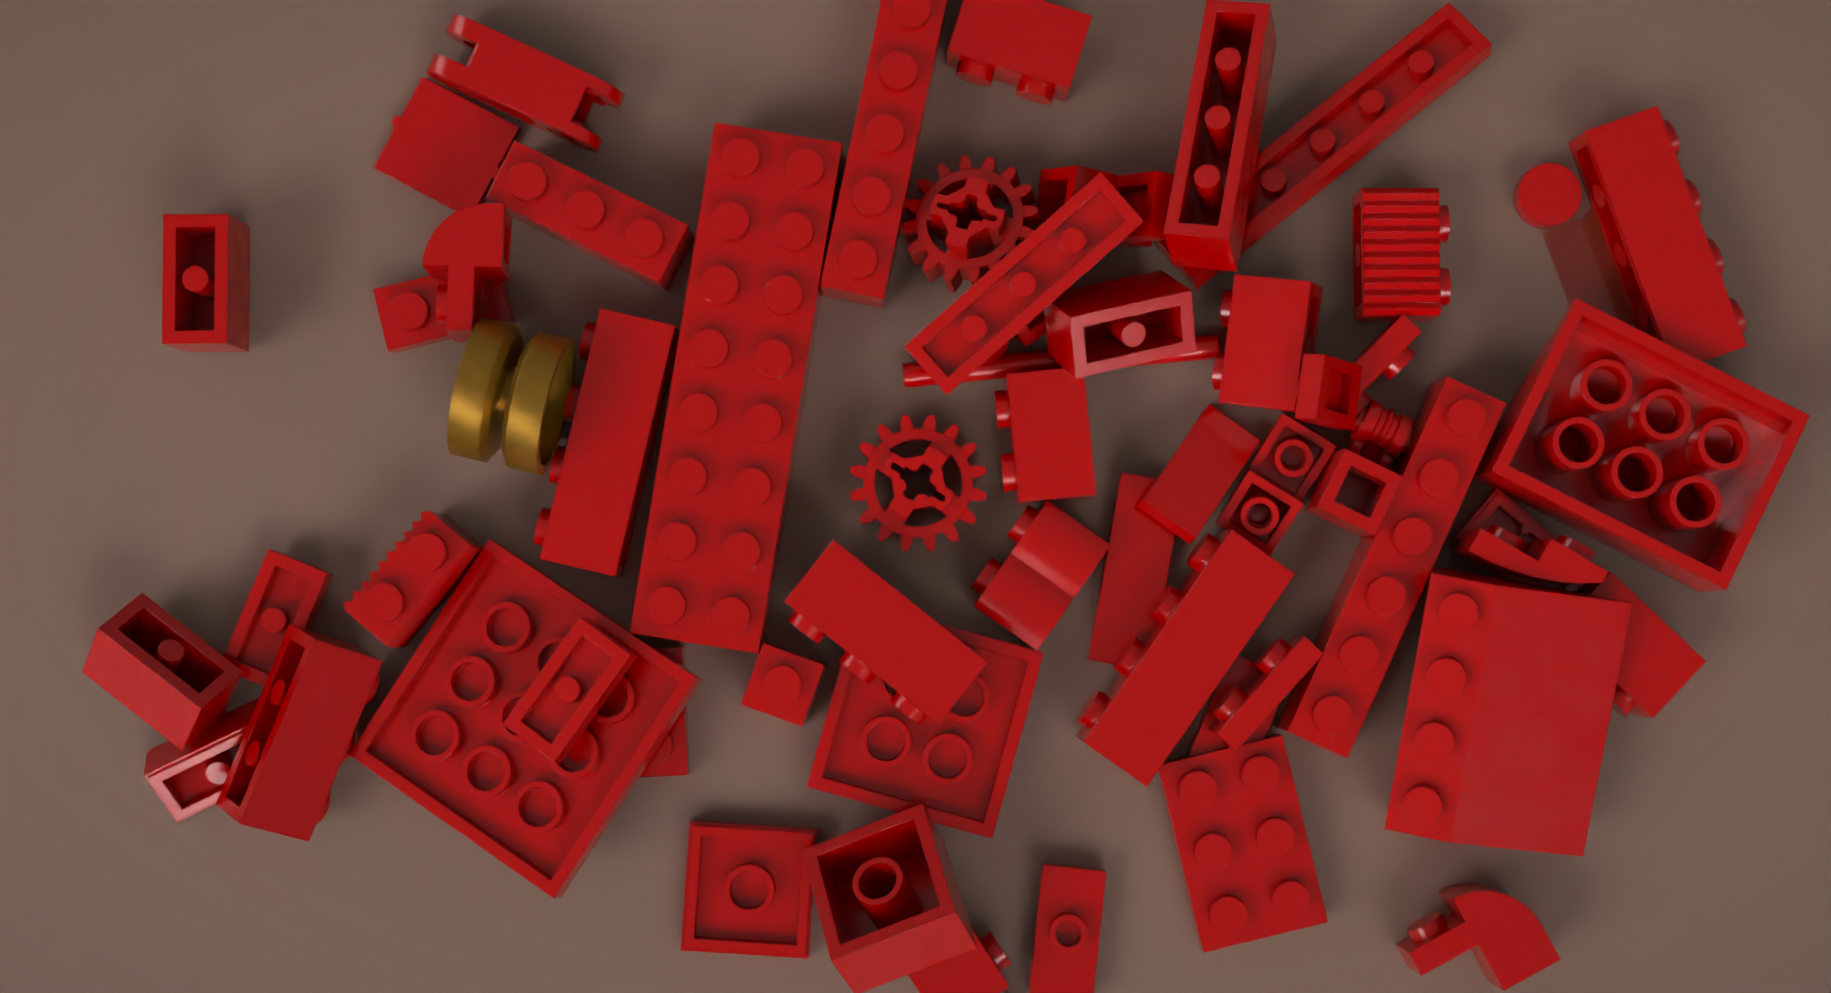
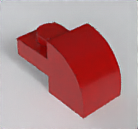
[422,203,512,343]

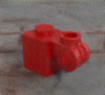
[1304,399,1413,538]

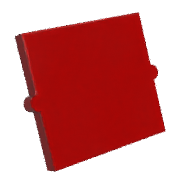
[373,77,521,211]

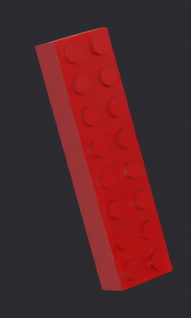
[630,123,844,654]

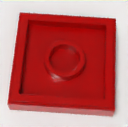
[681,820,818,959]

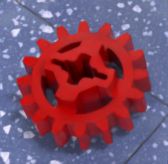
[901,156,1042,293]
[849,414,987,552]

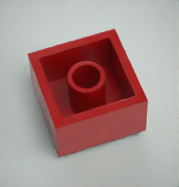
[802,803,977,993]

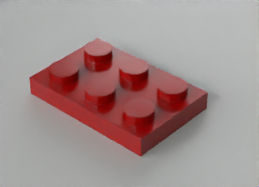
[1158,733,1328,953]

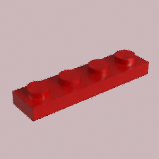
[904,172,1144,395]

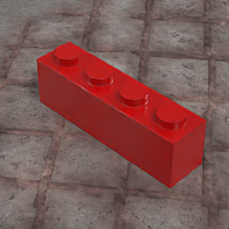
[1163,0,1277,272]
[1568,106,1747,362]
[534,308,680,578]
[1075,529,1295,787]

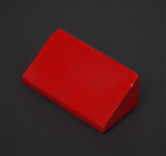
[144,698,259,823]

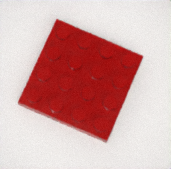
[348,539,703,899]

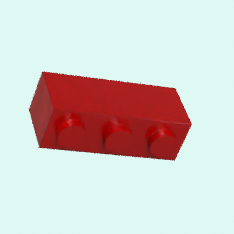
[485,140,695,293]
[784,540,988,725]
[216,624,383,842]

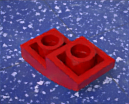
[1215,411,1337,556]
[1454,524,1609,584]

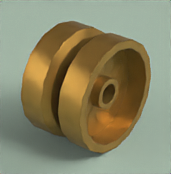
[447,317,576,476]

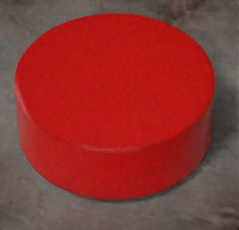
[1513,163,1582,229]

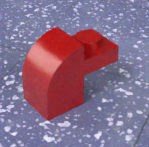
[1033,165,1174,248]
[1396,883,1561,991]

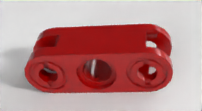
[426,14,625,153]

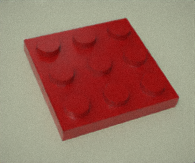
[806,623,1044,839]

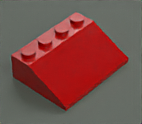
[1473,298,1810,592]
[1384,566,1632,857]

